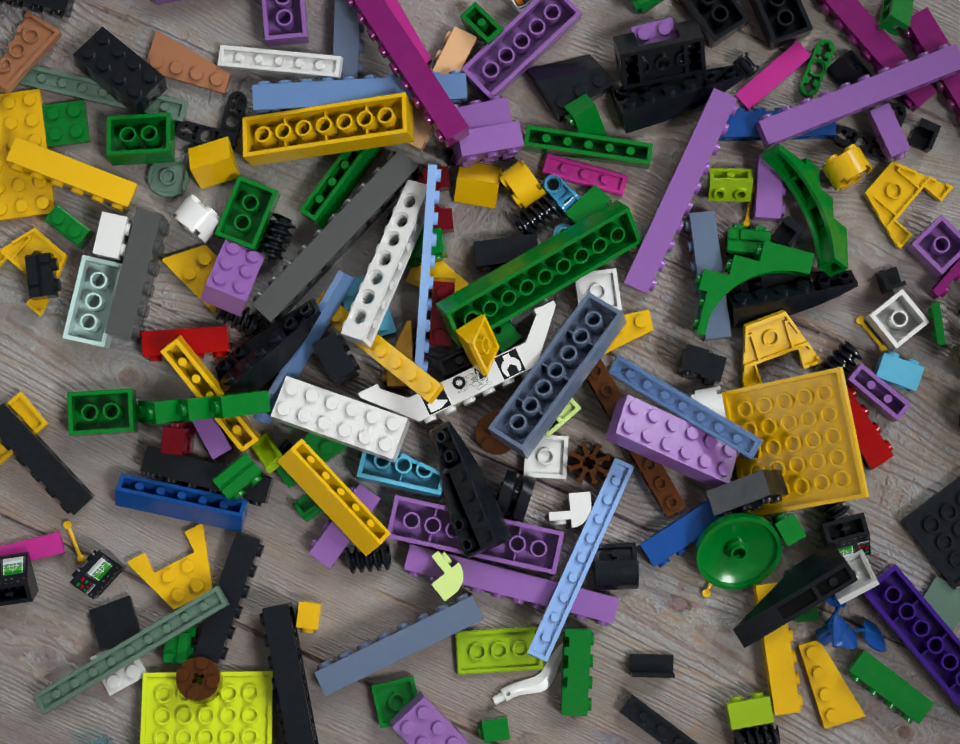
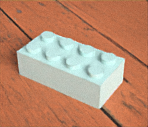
[62,255,122,350]

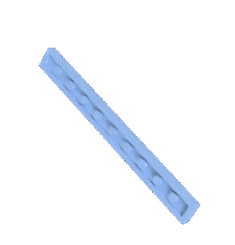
[415,163,441,372]
[527,458,635,663]

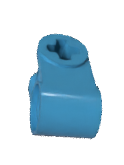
[542,174,580,215]

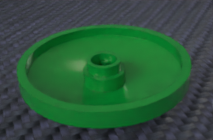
[695,513,782,590]

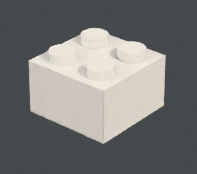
[93,212,133,263]
[864,289,929,351]

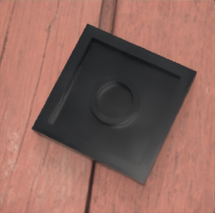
[89,595,141,652]

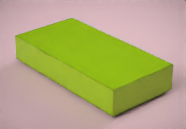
[251,432,283,474]

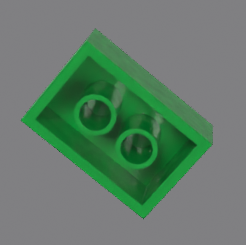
[106,112,175,166]
[215,175,281,252]
[67,388,138,437]

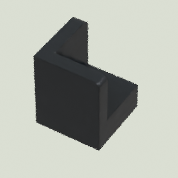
[909,118,941,153]
[771,216,805,247]
[875,267,907,294]

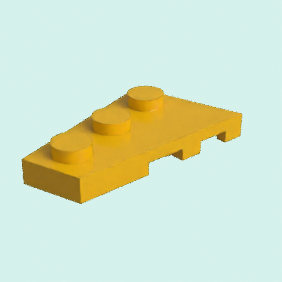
[405,261,469,294]

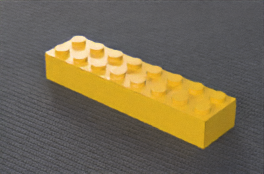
[242,92,414,166]

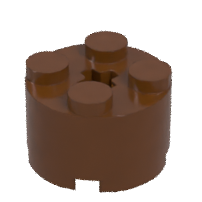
[476,411,511,455]
[176,657,223,704]

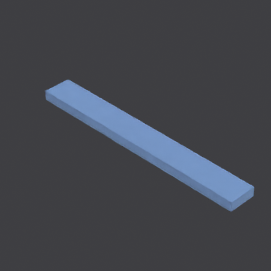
[253,270,355,425]
[608,355,763,459]

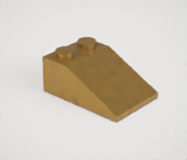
[383,320,414,389]

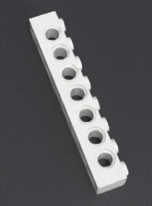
[341,180,427,348]

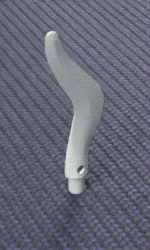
[492,643,563,705]

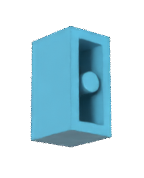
[873,351,925,393]

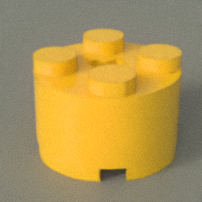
[823,144,873,192]
[499,159,546,208]

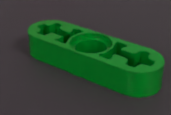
[798,39,835,98]

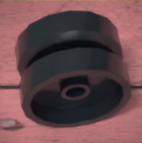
[496,469,536,522]

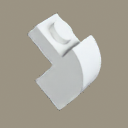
[548,492,591,528]

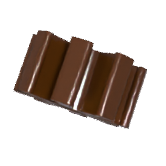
[567,442,610,485]

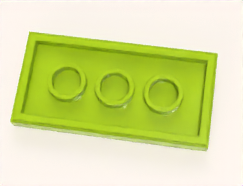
[455,626,544,675]

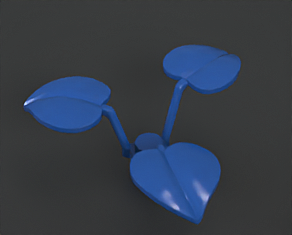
[816,594,887,652]

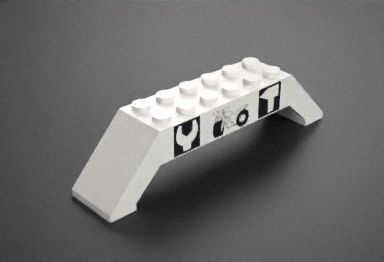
[358,300,556,425]

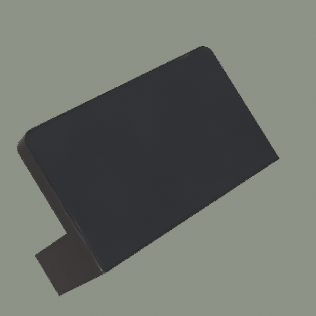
[826,50,872,86]
[629,653,675,678]

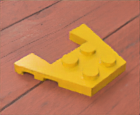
[864,161,953,250]
[0,228,68,317]
[742,310,822,388]
[127,524,213,610]

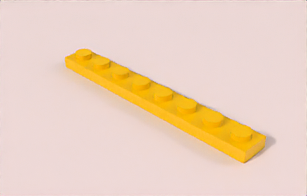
[317,292,444,404]

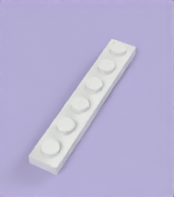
[217,45,343,79]

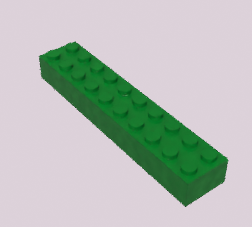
[436,200,642,347]

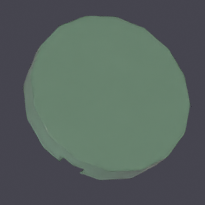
[147,157,190,199]

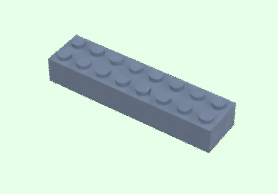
[488,292,626,459]
[314,592,484,696]

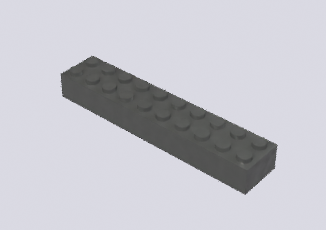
[252,149,420,324]

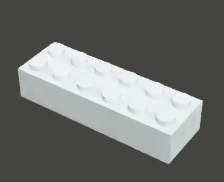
[271,376,410,463]

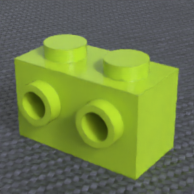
[706,168,753,203]
[724,692,774,730]

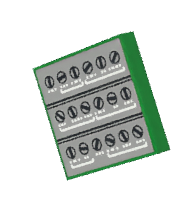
[928,302,952,347]

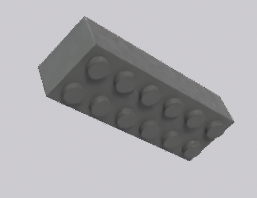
[105,208,170,343]

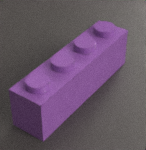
[309,484,381,569]

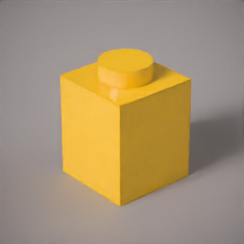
[296,601,322,633]

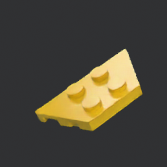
[162,244,217,315]

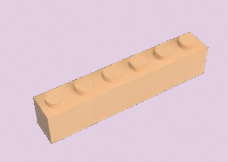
[403,27,477,153]

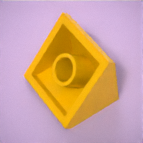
[188,136,241,189]
[454,163,502,209]
[455,314,500,376]

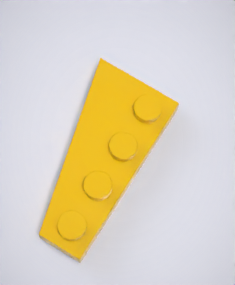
[603,309,654,355]
[797,639,866,729]

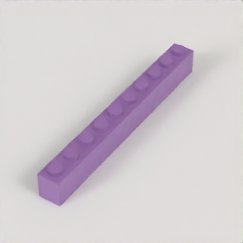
[756,43,960,149]
[623,88,739,294]
[404,544,619,626]

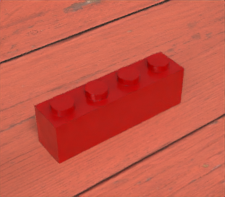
[141,326,231,362]
[846,384,894,470]

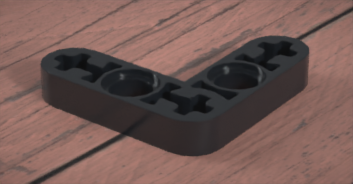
[176,91,248,150]
[832,103,906,162]

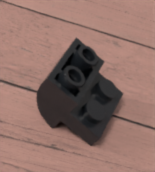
[594,542,639,591]

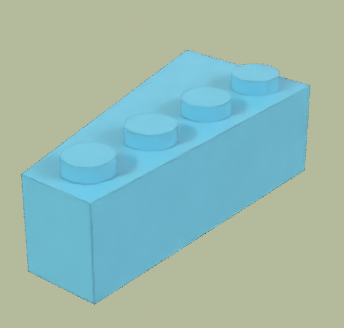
[357,452,443,499]

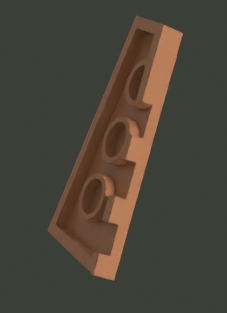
[0,10,62,94]
[146,30,231,95]

